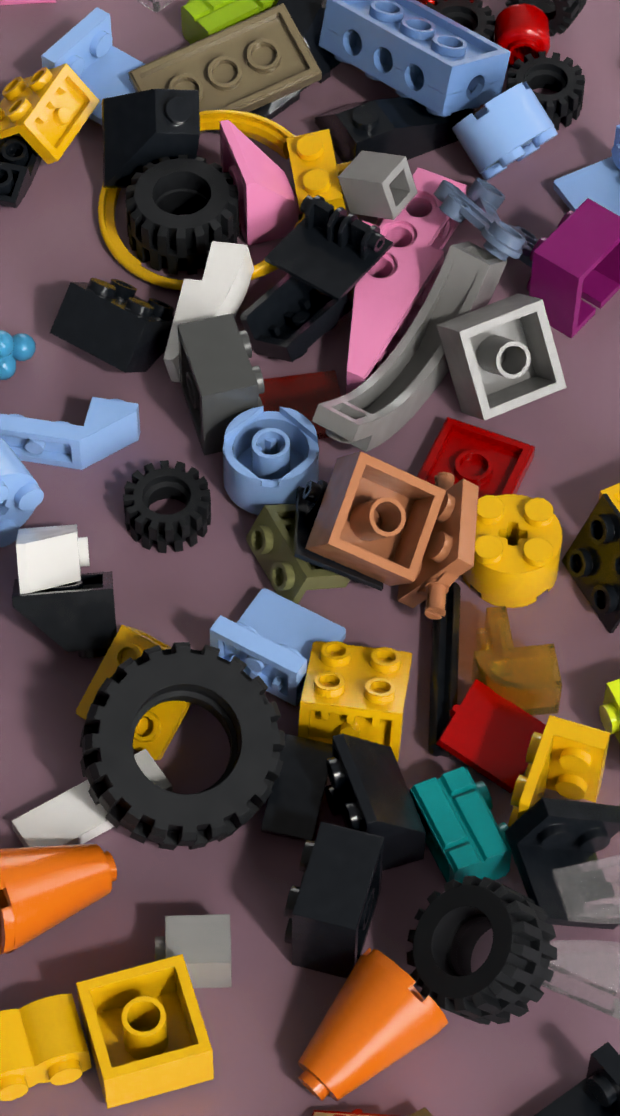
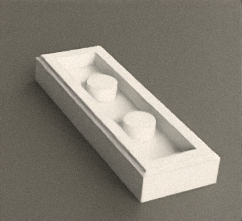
[11,748,173,847]

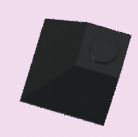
[102,89,200,188]
[12,571,117,658]

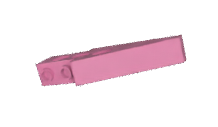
[346,167,467,394]

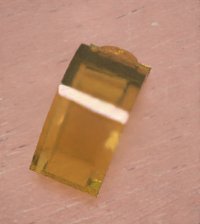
[471,606,562,716]

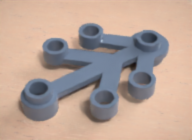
[434,177,538,268]

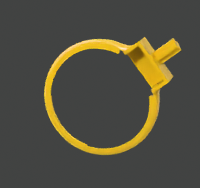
[98,110,352,291]

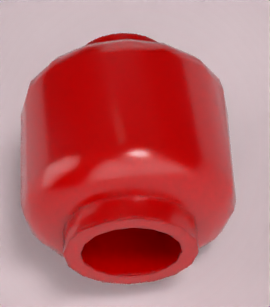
[494,3,550,66]

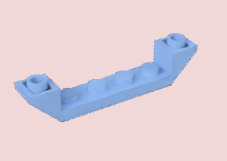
[0,397,141,470]

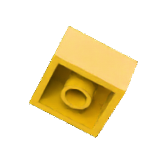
[76,954,214,1109]

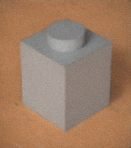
[338,150,418,220]
[155,914,232,988]

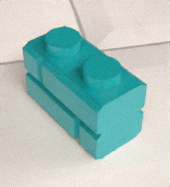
[410,766,512,883]

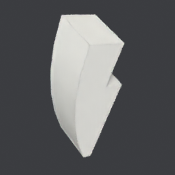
[163,241,254,382]

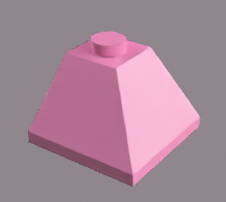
[220,120,303,246]

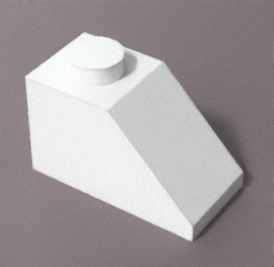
[16,524,90,594]

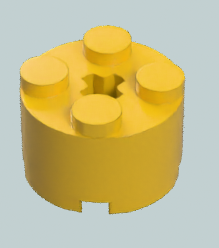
[462,494,562,608]

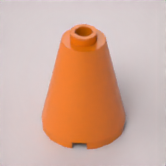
[0,843,117,954]
[297,948,448,1101]

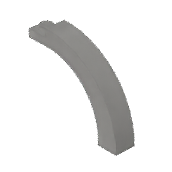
[312,241,508,452]

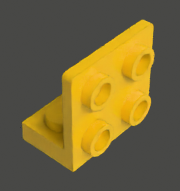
[0,63,100,164]
[76,625,192,761]
[298,641,412,762]
[508,715,610,827]

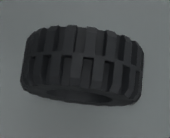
[80,642,285,850]

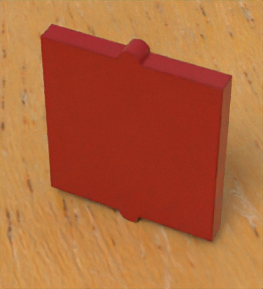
[436,679,546,793]

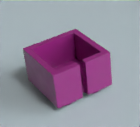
[527,198,620,338]

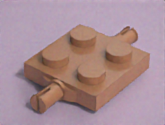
[397,472,479,620]

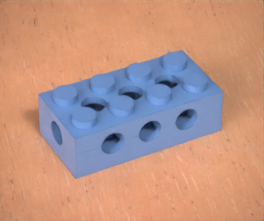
[318,0,511,117]

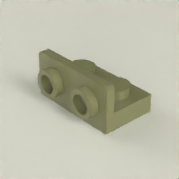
[246,504,351,604]

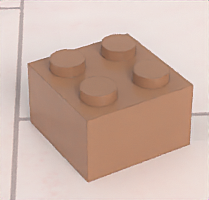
[305,451,446,586]

